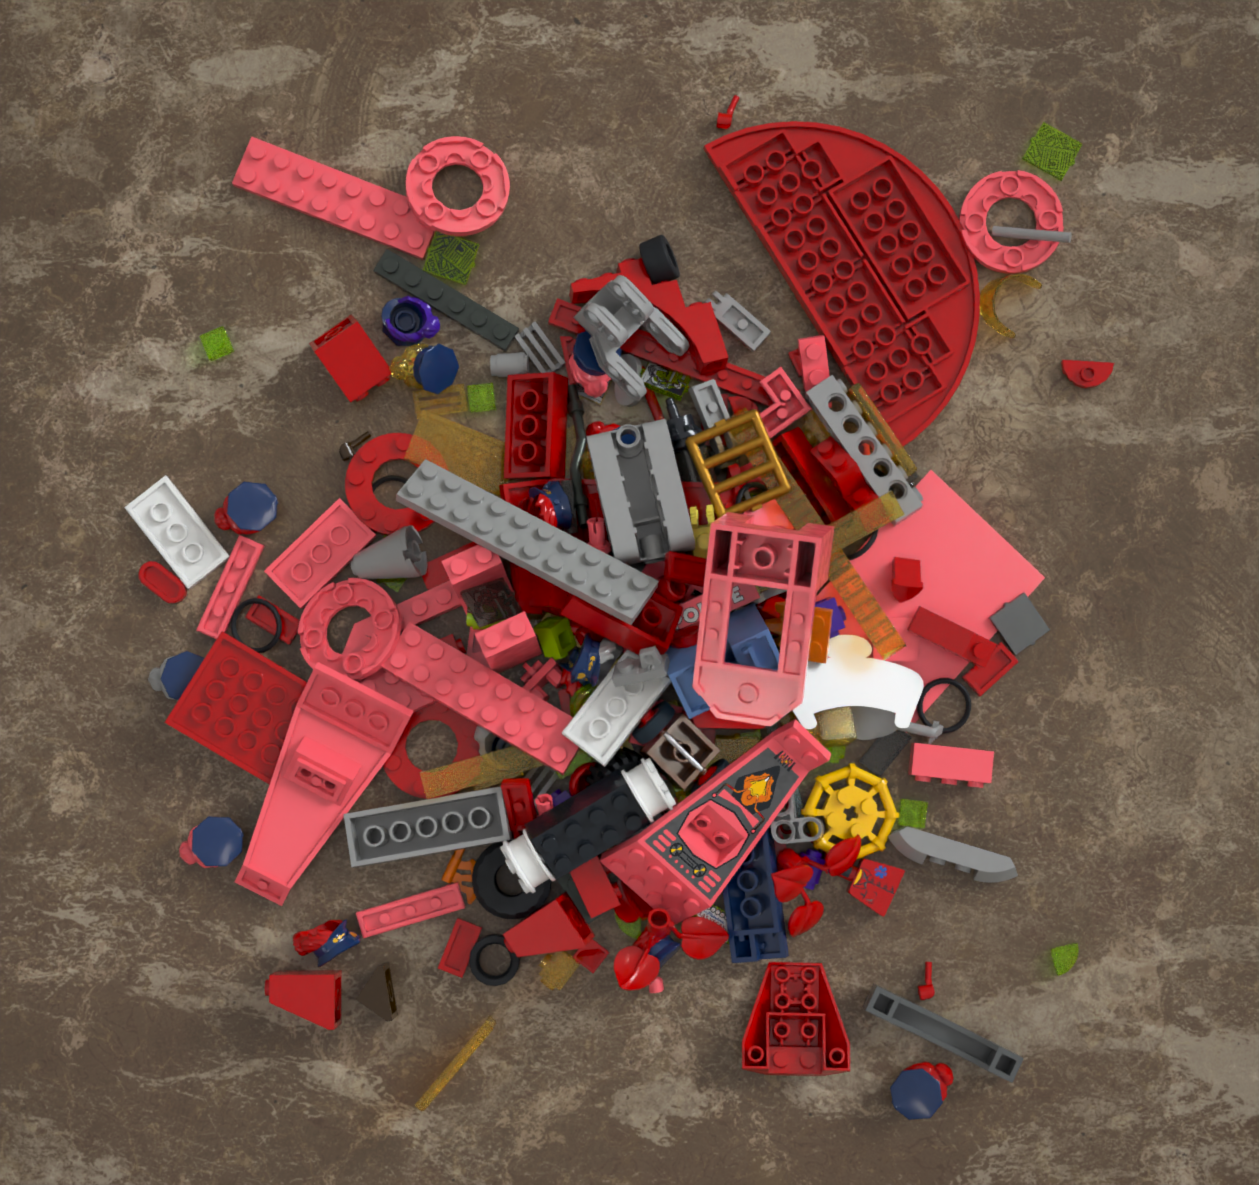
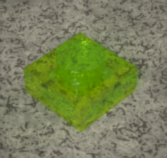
[199,326,234,361]

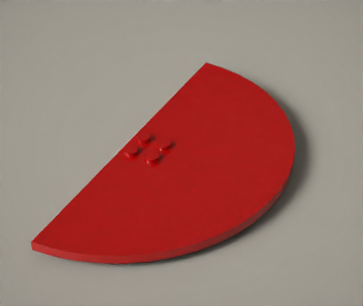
[703,121,980,454]

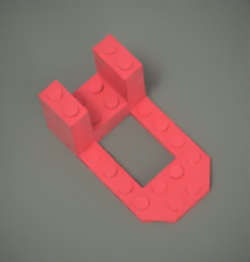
[692,512,834,726]
[342,545,542,713]

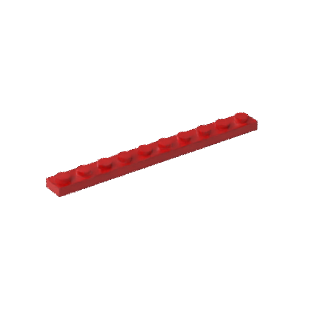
[548,298,801,407]

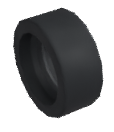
[469,934,521,986]

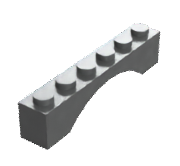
[862,983,1024,1083]

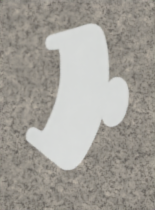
[793,635,924,729]

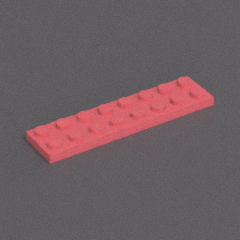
[232,137,436,260]
[381,622,580,775]

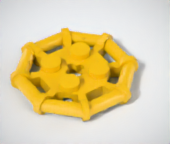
[801,763,899,860]

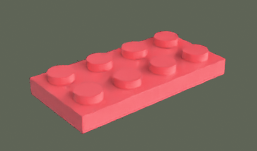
[264,498,377,609]

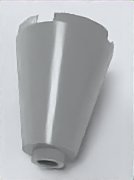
[351,525,428,579]

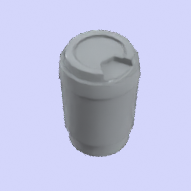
[490,352,529,377]

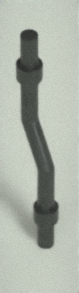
[568,384,589,529]

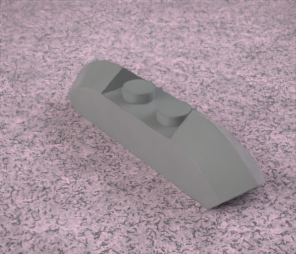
[888,826,1018,883]

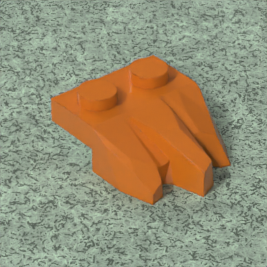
[765,601,833,664]

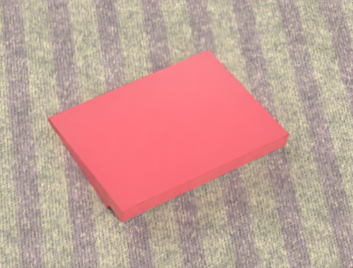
[815,470,1045,733]

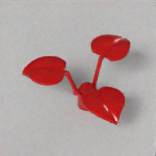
[771,834,861,938]
[614,879,729,991]

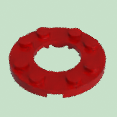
[345,433,448,536]
[383,702,483,799]

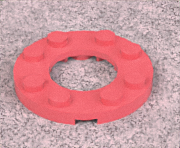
[406,136,510,236]
[959,170,1064,274]
[298,578,401,681]

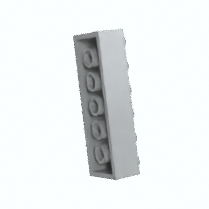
[344,787,513,867]

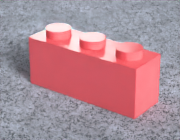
[908,743,994,788]

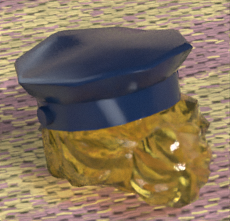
[389,343,459,395]

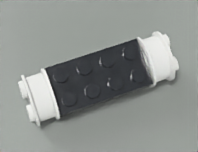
[500,758,676,894]

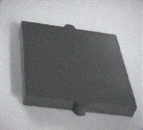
[989,592,1050,655]

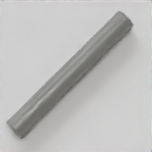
[992,226,1071,243]

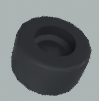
[639,235,680,285]

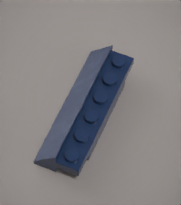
[723,825,789,963]

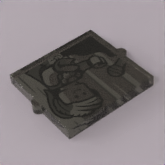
[460,577,522,628]

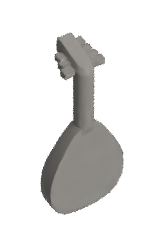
[840,706,944,745]

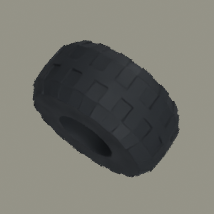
[472,839,552,919]

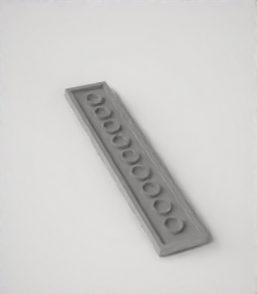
[396,459,659,625]

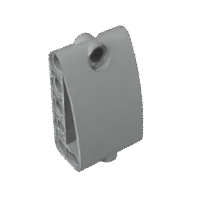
[586,419,695,565]

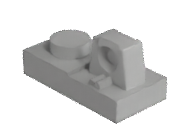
[612,646,670,687]

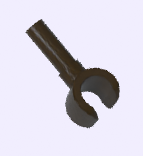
[339,431,371,461]

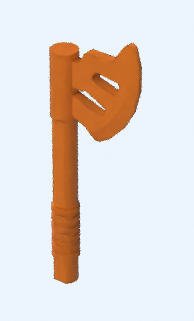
[441,849,476,904]

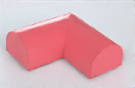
[759,367,811,439]

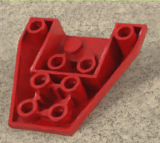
[742,962,850,1076]

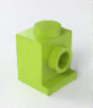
[533,617,577,660]

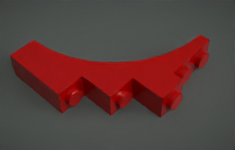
[569,258,729,374]

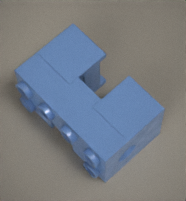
[664,602,779,719]

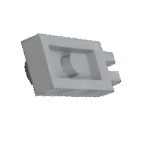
[705,291,771,353]

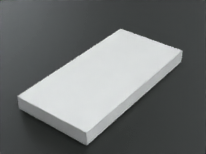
[124,475,230,590]
[562,649,671,767]

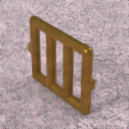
[685,409,791,518]

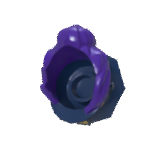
[381,296,440,346]

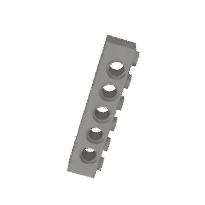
[805,375,923,527]

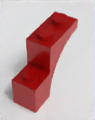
[809,436,889,533]

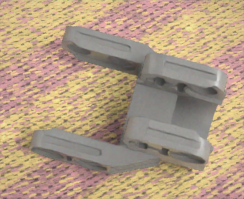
[574,275,690,401]

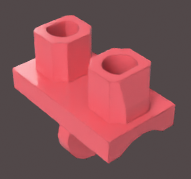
[520,658,562,702]

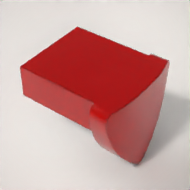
[891,557,923,603]

